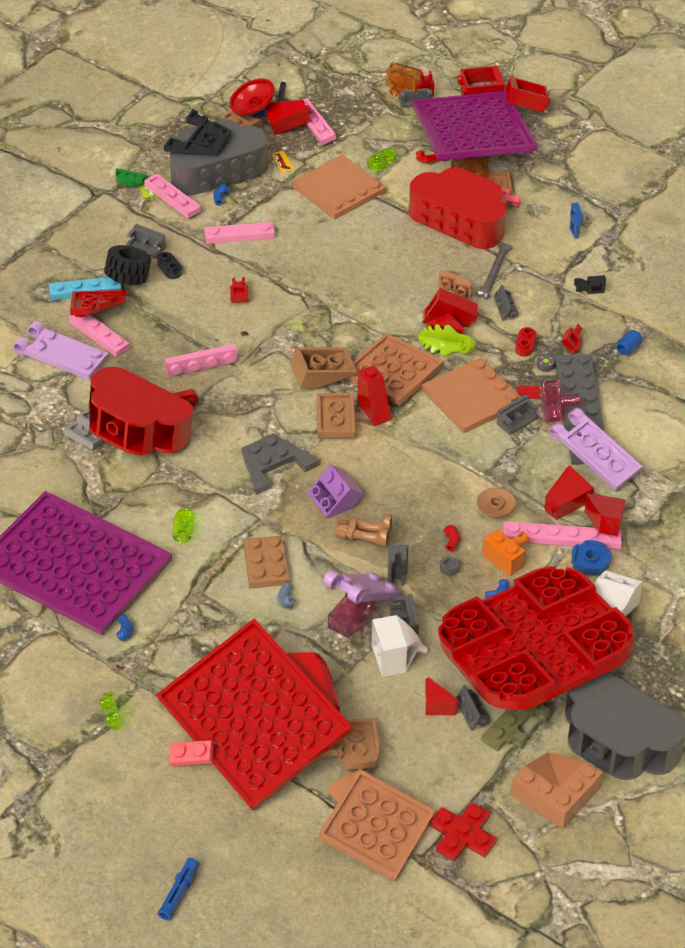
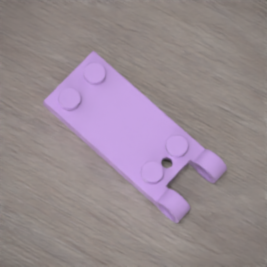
[13,321,108,380]
[549,408,643,491]
[323,570,402,604]

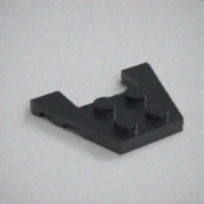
[164,109,231,155]

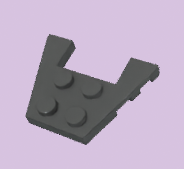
[241,433,319,495]

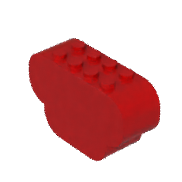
[408,168,506,249]
[89,367,193,455]

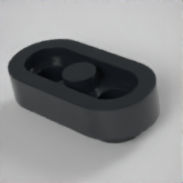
[157,252,182,279]

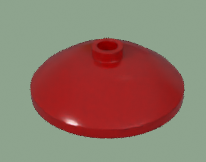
[229,78,275,116]

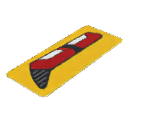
[272,151,294,172]

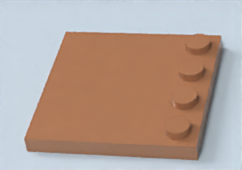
[291,154,386,219]
[346,333,444,406]
[421,357,521,433]
[317,769,435,882]

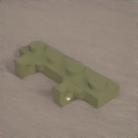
[481,702,551,751]

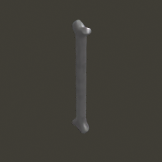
[476,242,512,299]

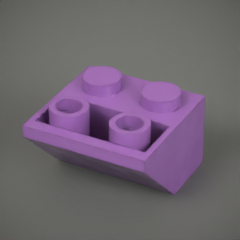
[307,464,364,518]

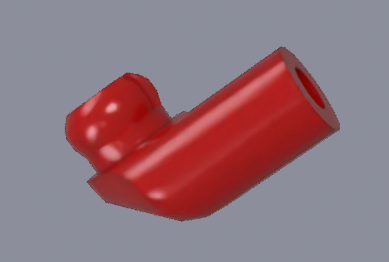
[416,150,440,164]
[443,525,461,552]

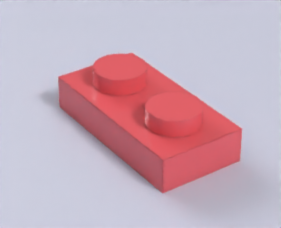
[169,740,214,766]

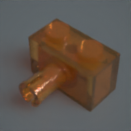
[386,62,422,97]
[451,156,489,178]

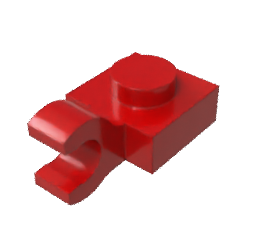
[561,324,583,354]

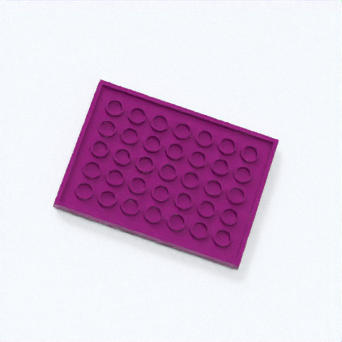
[412,91,537,161]
[0,491,172,635]

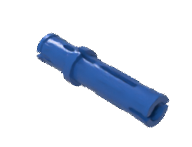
[157,858,200,920]

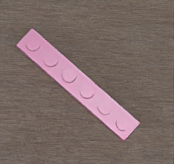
[503,522,621,549]

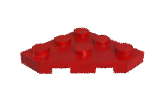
[70,290,126,317]

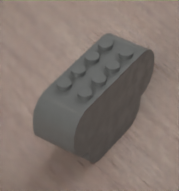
[170,119,268,195]
[565,672,685,780]

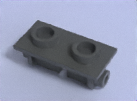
[398,88,432,107]
[494,284,518,321]
[456,685,488,731]

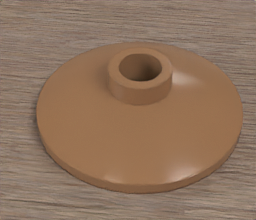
[477,488,516,517]

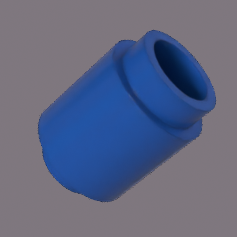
[616,330,642,355]

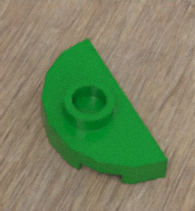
[115,168,148,187]

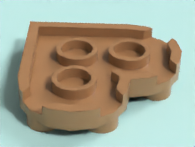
[322,718,380,770]

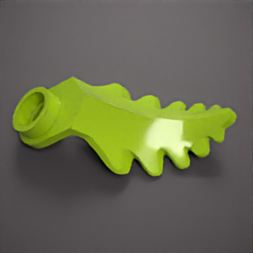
[418,324,476,357]

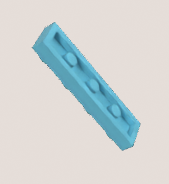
[49,277,121,300]

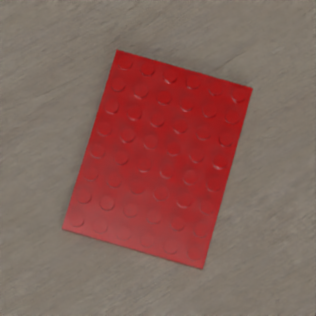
[156,618,354,811]

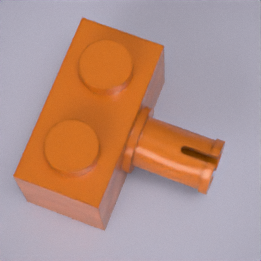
[482,529,529,576]

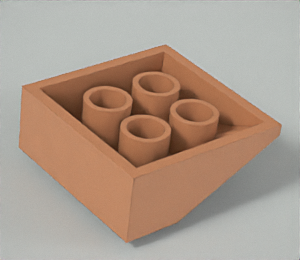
[510,752,603,829]

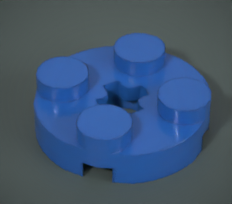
[571,540,611,576]

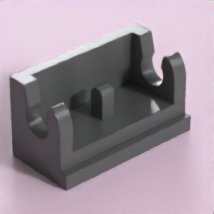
[126,224,166,259]
[496,395,538,435]
[387,545,409,586]
[389,594,419,636]

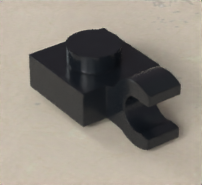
[574,275,606,294]

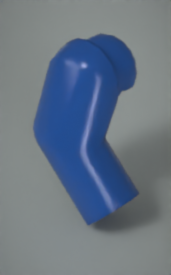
[213,184,230,206]
[485,579,511,599]
[116,614,134,641]

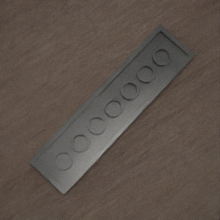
[555,355,605,465]

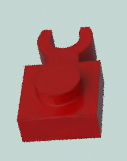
[417,71,435,97]
[230,277,248,303]

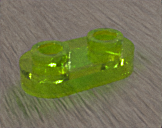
[367,148,396,171]
[172,509,195,543]
[99,692,122,730]

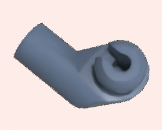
[277,583,295,609]

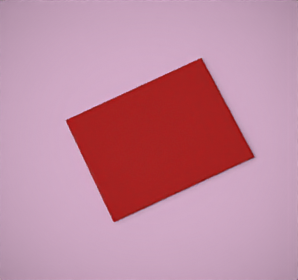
[517,386,541,399]

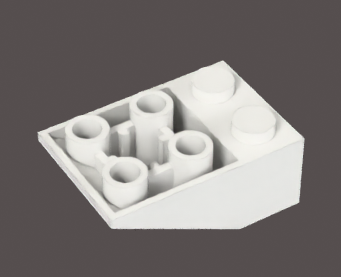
[594,571,643,616]

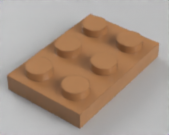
[317,393,355,438]
[243,536,289,588]

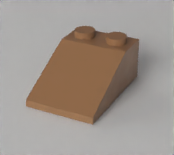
[290,347,357,389]

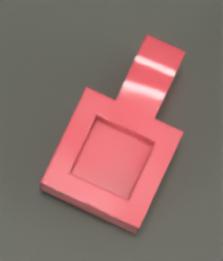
[501,188,521,208]

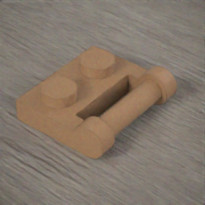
[219,110,263,128]

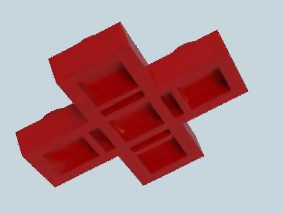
[430,802,497,862]

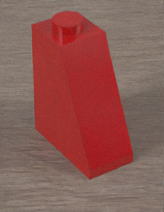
[265,100,312,135]
[422,288,479,327]
[357,365,391,426]
[544,465,594,520]
[584,493,626,536]

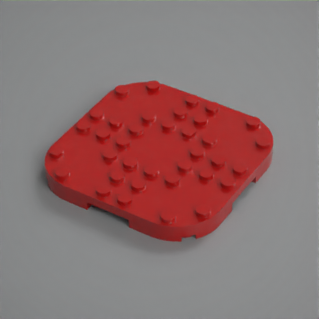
[438,566,635,710]

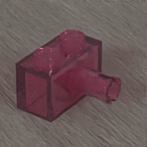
[541,379,581,423]
[328,593,372,638]

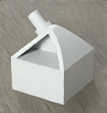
[372,615,428,677]

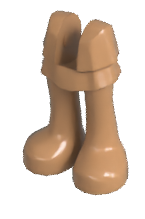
[335,514,392,547]

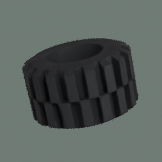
[104,245,151,285]

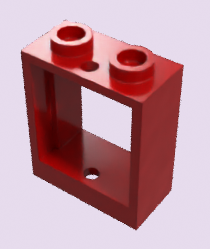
[457,65,505,95]
[505,76,550,113]

